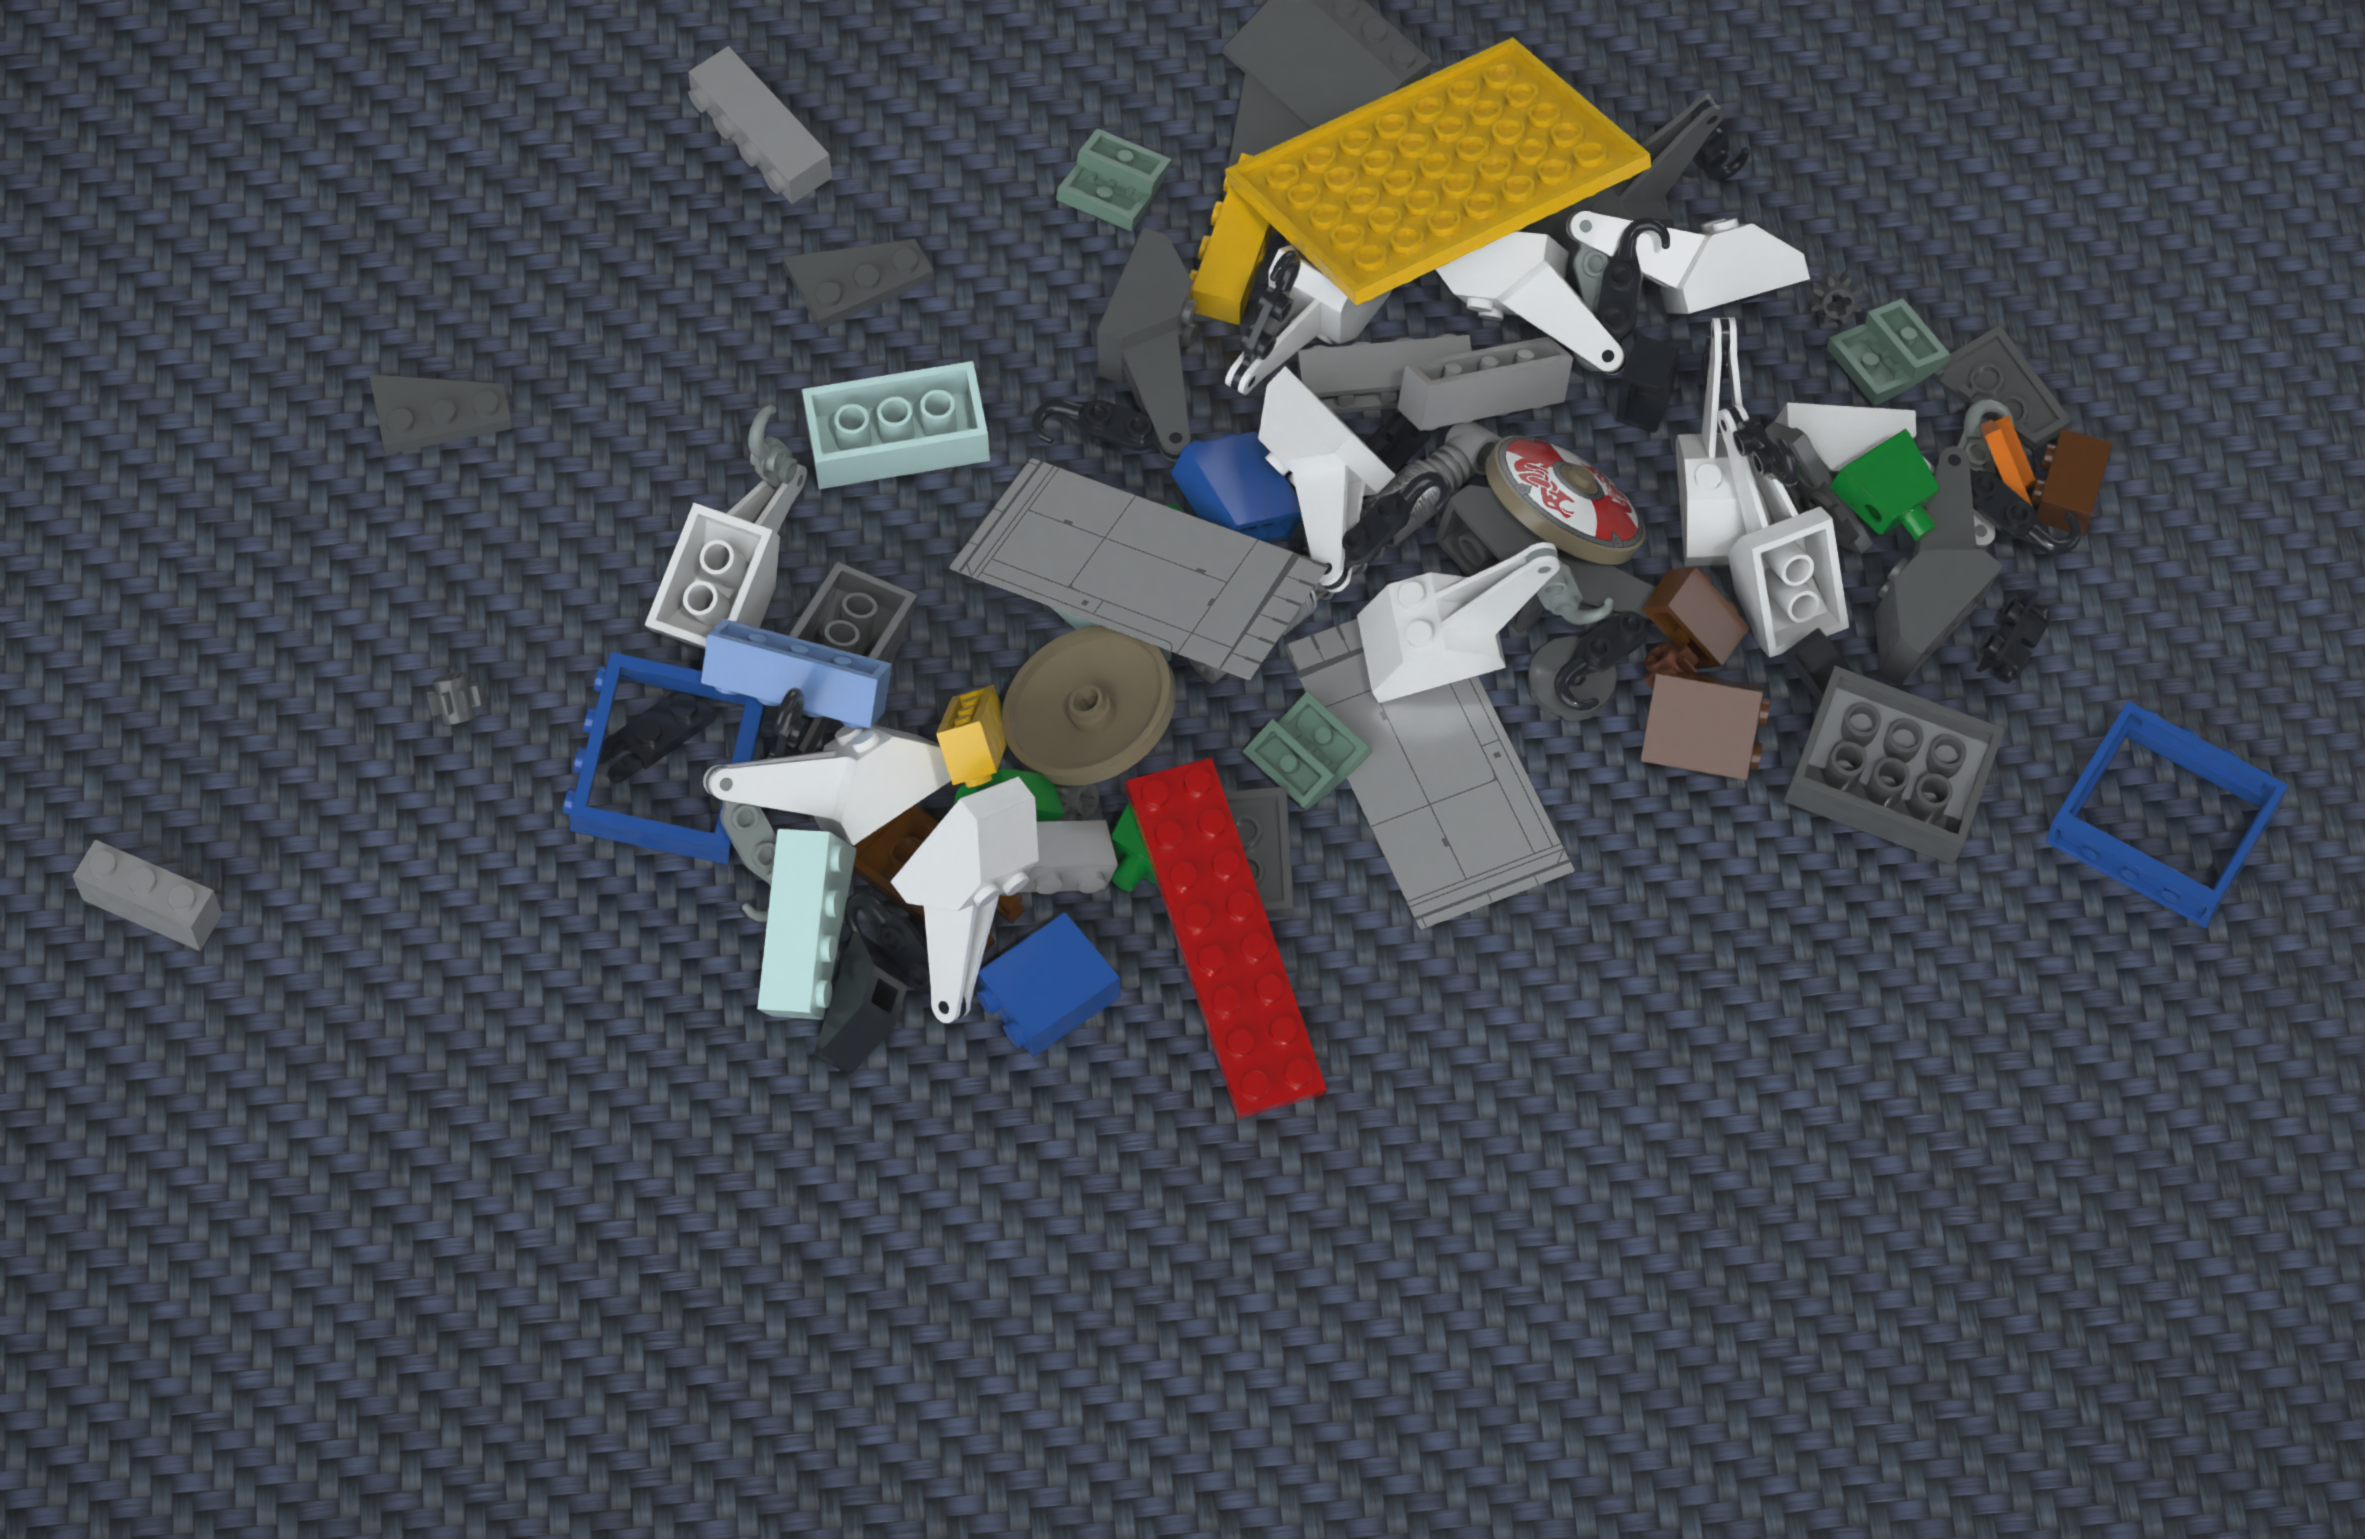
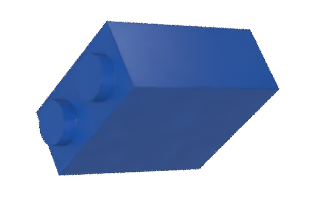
[1171,431,1302,543]
[976,912,1121,1057]

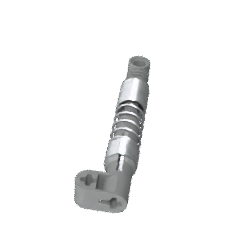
[1188,421,1502,683]

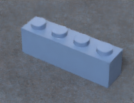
[701,619,892,729]

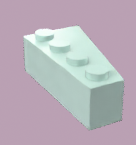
[757,829,857,1020]

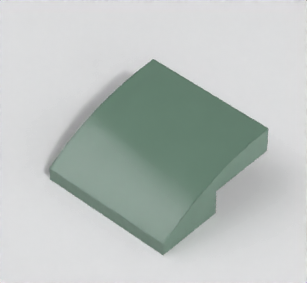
[1056,128,1172,231]
[1827,298,1951,406]
[1242,691,1373,810]

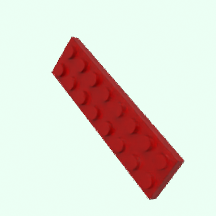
[1125,758,1327,1119]

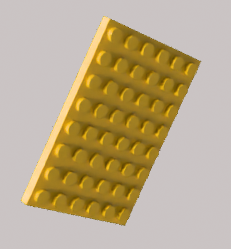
[1225,37,1651,306]

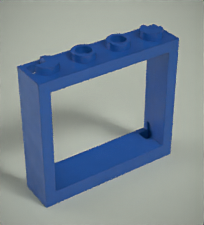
[563,652,766,865]
[2046,701,2288,928]

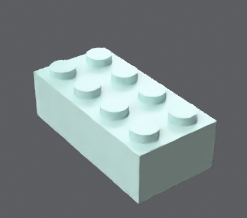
[802,361,990,489]

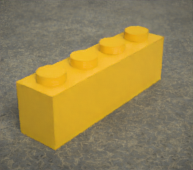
[1189,153,1275,325]
[936,685,1007,788]

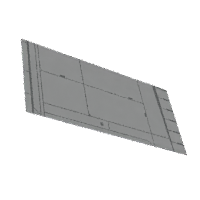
[949,458,1329,680]
[1284,618,1574,929]

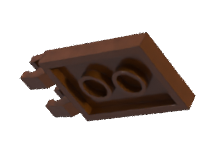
[852,805,1025,955]

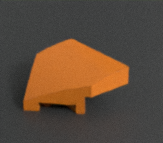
[1981,415,2036,507]

